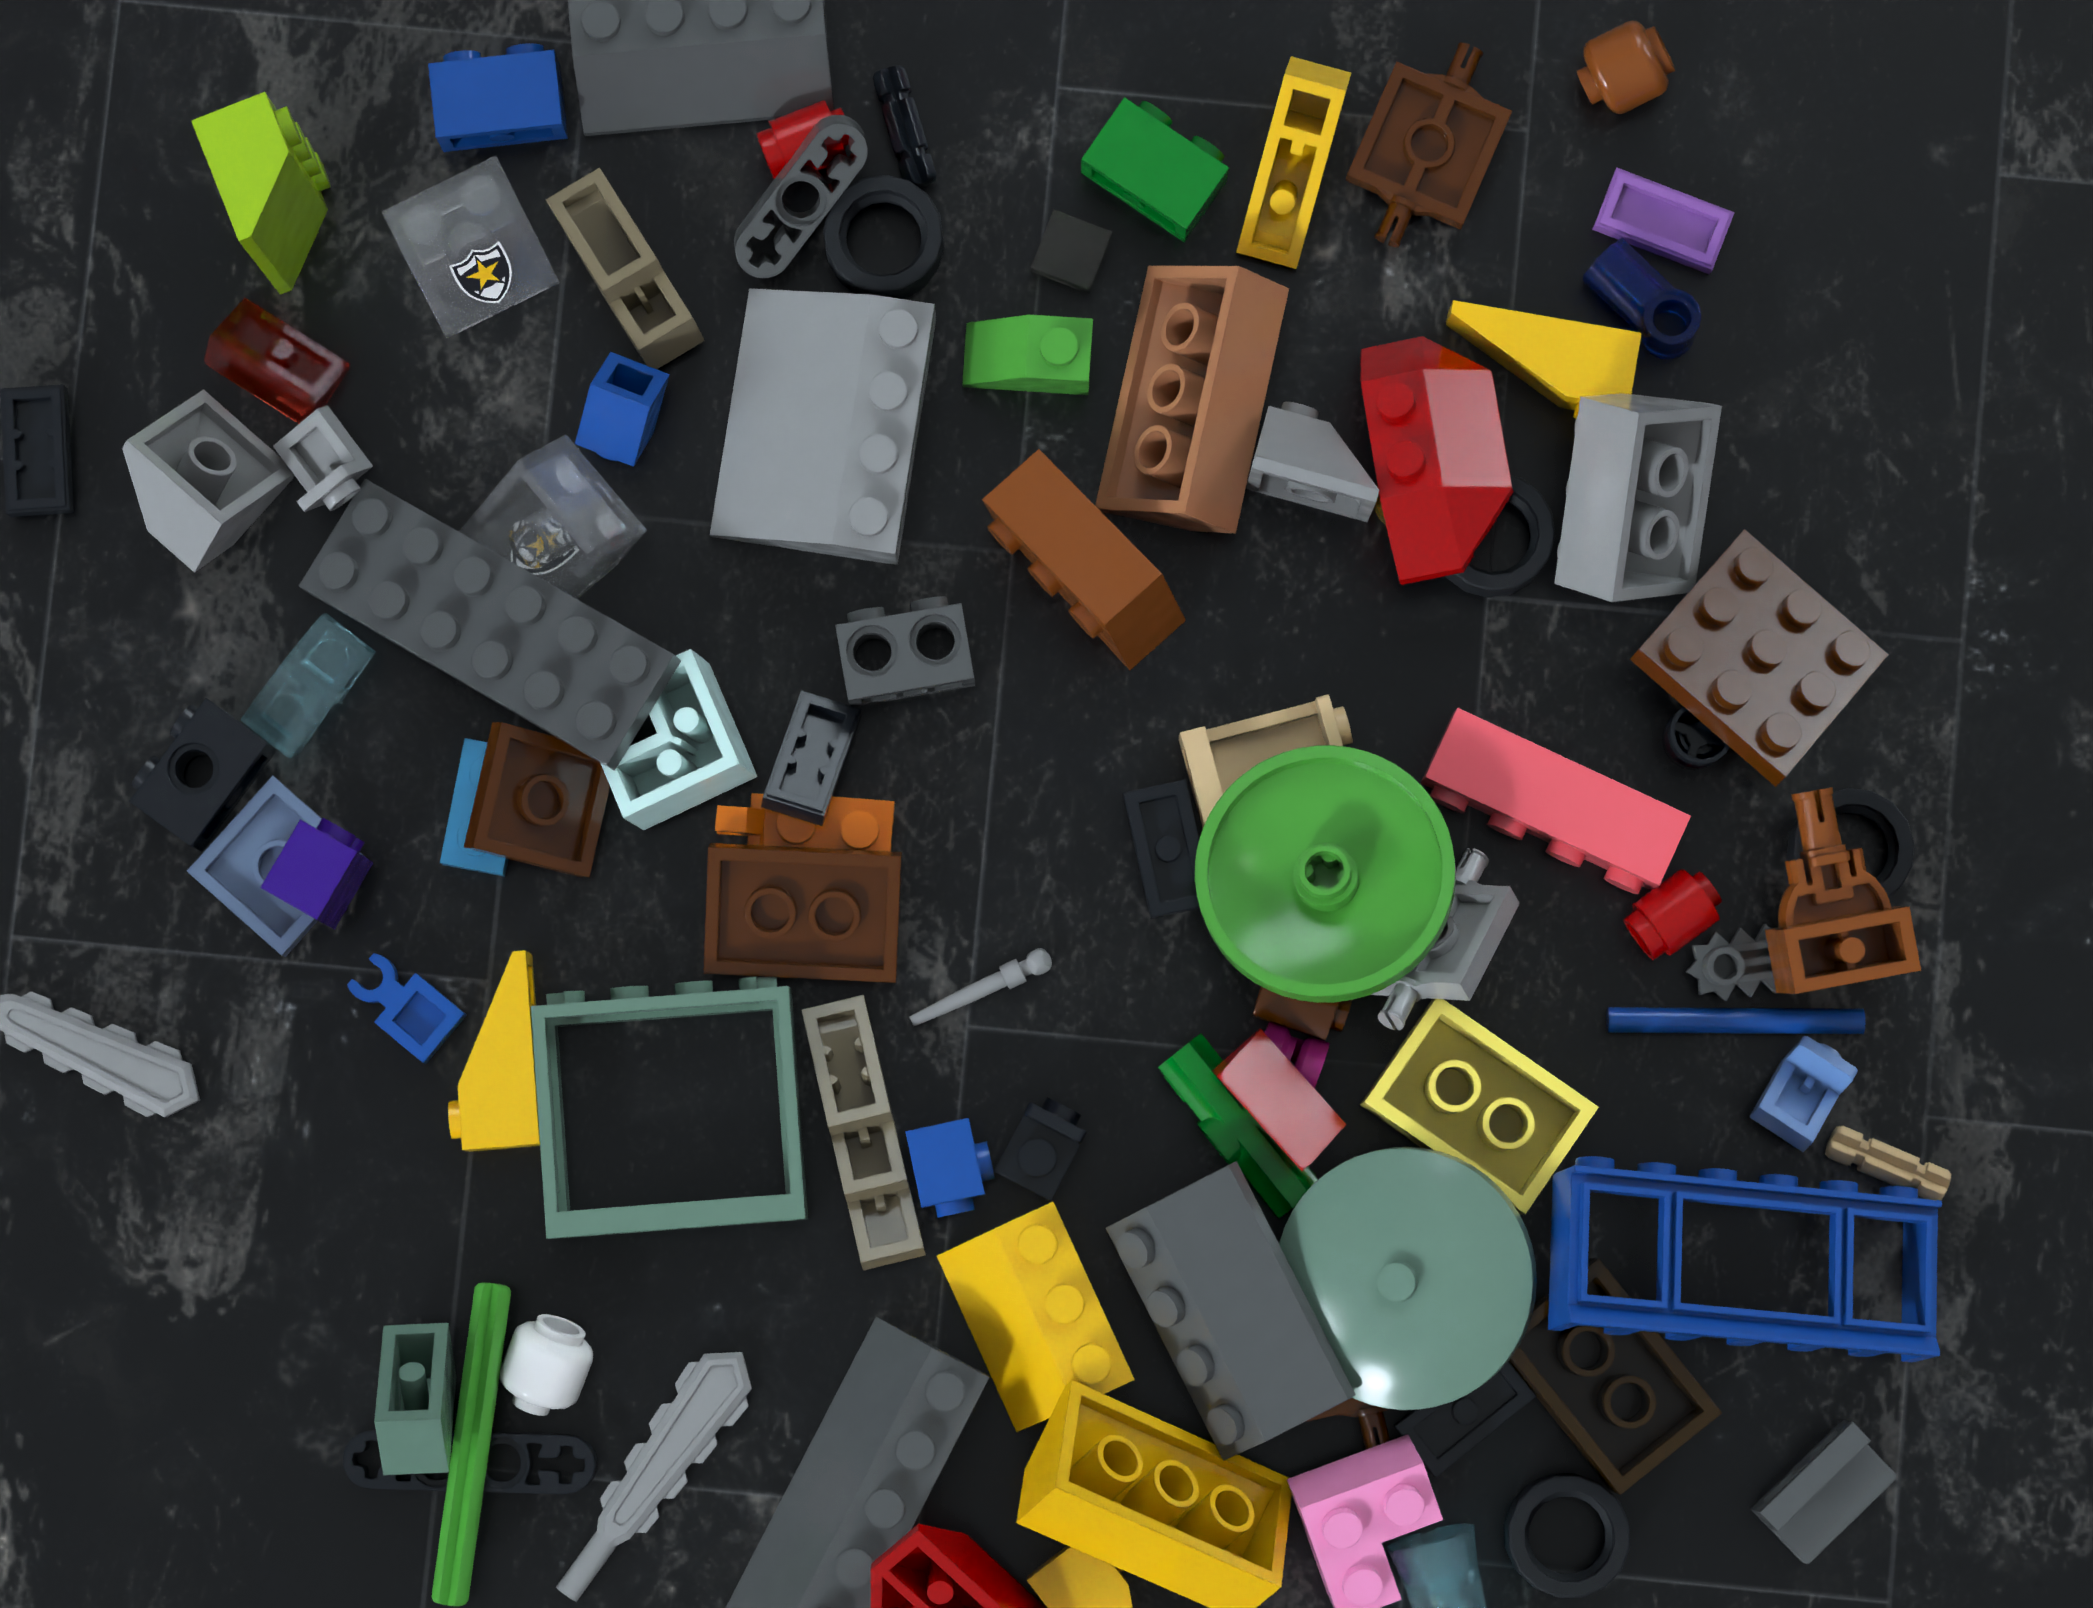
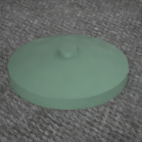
[1279,1147,1537,1410]

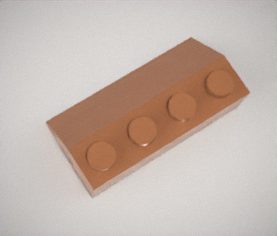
[1095,266,1289,534]

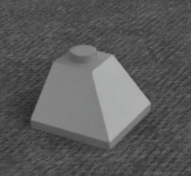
[122,389,295,573]
[1246,402,1379,522]

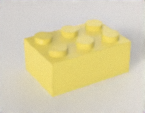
[1360,999,1599,1215]

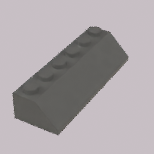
[726,1317,990,1608]

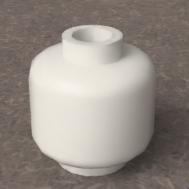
[499,1314,593,1416]

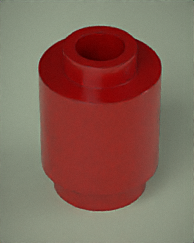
[756,100,850,179]
[1623,868,1722,960]

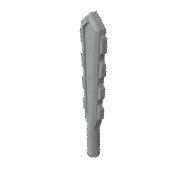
[0,992,200,1117]
[556,1352,752,1602]

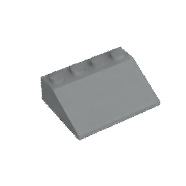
[710,288,936,565]

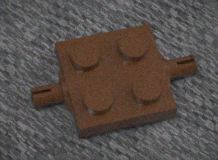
[1345,42,1512,248]

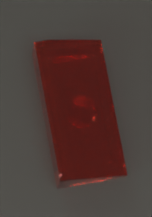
[204,298,350,424]

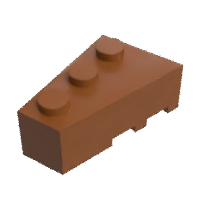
[982,449,1186,670]

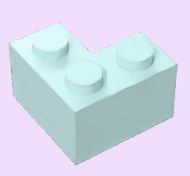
[601,649,758,830]

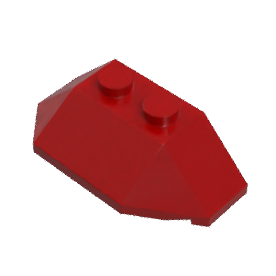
[1360,336,1514,585]
[870,1524,1046,1608]

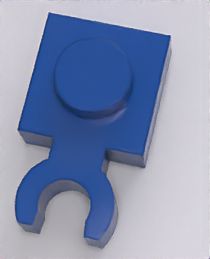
[347,953,467,1064]

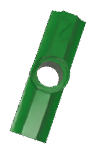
[1158,1033,1318,1219]

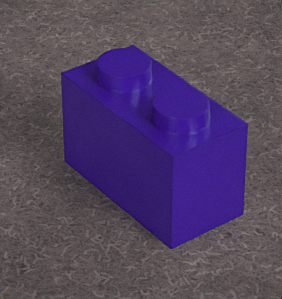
[260,817,373,929]

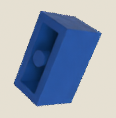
[428,43,568,152]

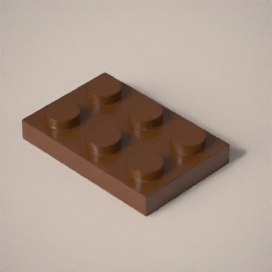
[703,843,902,983]

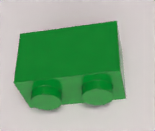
[1081,97,1229,243]

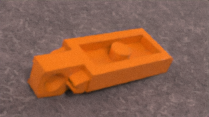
[715,793,895,852]

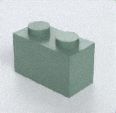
[374,1323,457,1475]

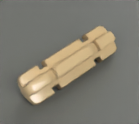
[1825,1126,1951,1201]

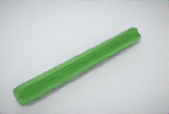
[431,1282,511,1607]

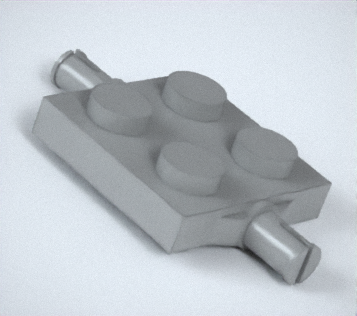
[1371,848,1520,1030]

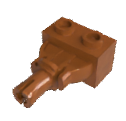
[1765,787,1921,994]

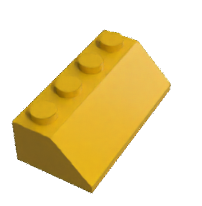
[1016,1380,1292,1608]

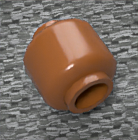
[1577,20,1675,114]

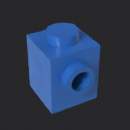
[575,352,670,467]
[905,1118,995,1218]

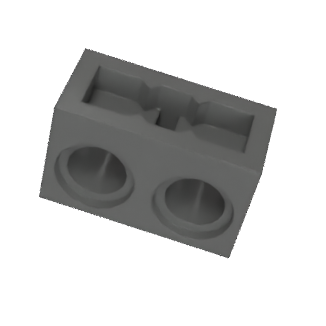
[835,596,975,707]

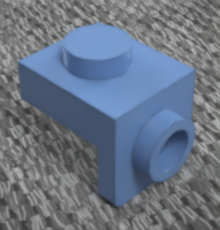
[1749,1036,1858,1152]

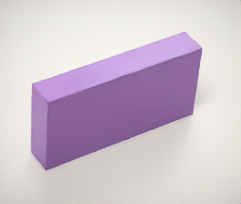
[1592,168,1735,275]

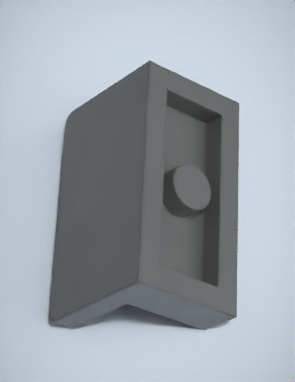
[1751,1420,1896,1564]

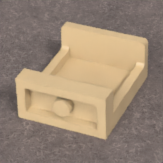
[1178,694,1353,830]

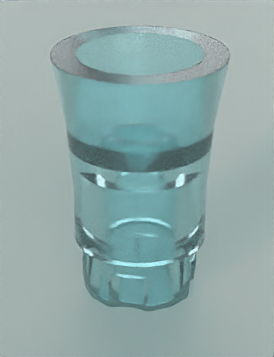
[1387,1523,1487,1608]

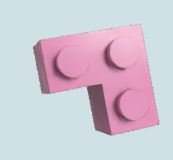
[1287,1434,1443,1608]

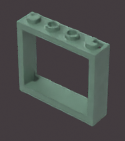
[531,976,808,1239]

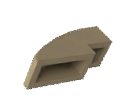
[545,167,705,369]

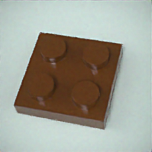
[464,722,610,877]

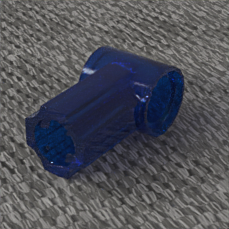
[1583,238,1701,359]

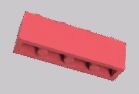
[1421,708,1691,894]

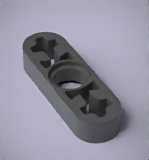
[734,115,868,278]

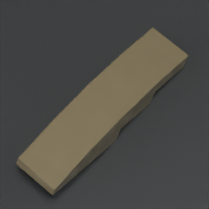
[802,995,926,1271]

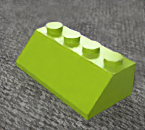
[191,92,331,295]

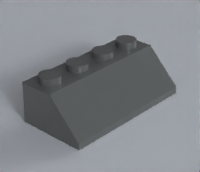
[568,0,834,136]
[1106,1161,1356,1461]

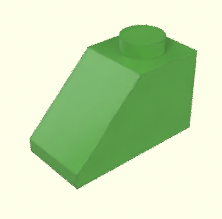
[962,314,1093,395]

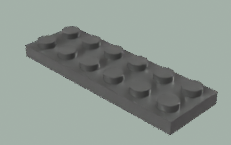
[299,479,681,771]

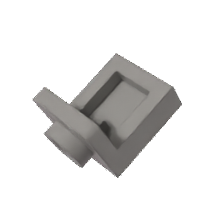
[273,405,373,512]

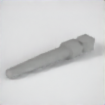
[909,948,1052,1027]

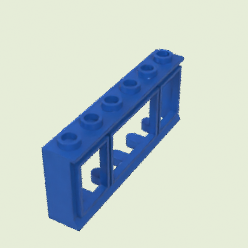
[1548,1156,1942,1362]

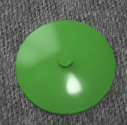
[1195,745,1456,1003]

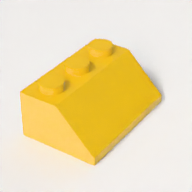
[937,1202,1135,1432]

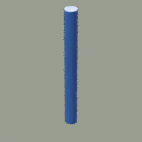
[1606,1007,1865,1034]

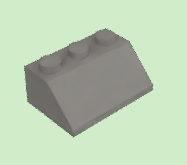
[1554,393,1722,602]

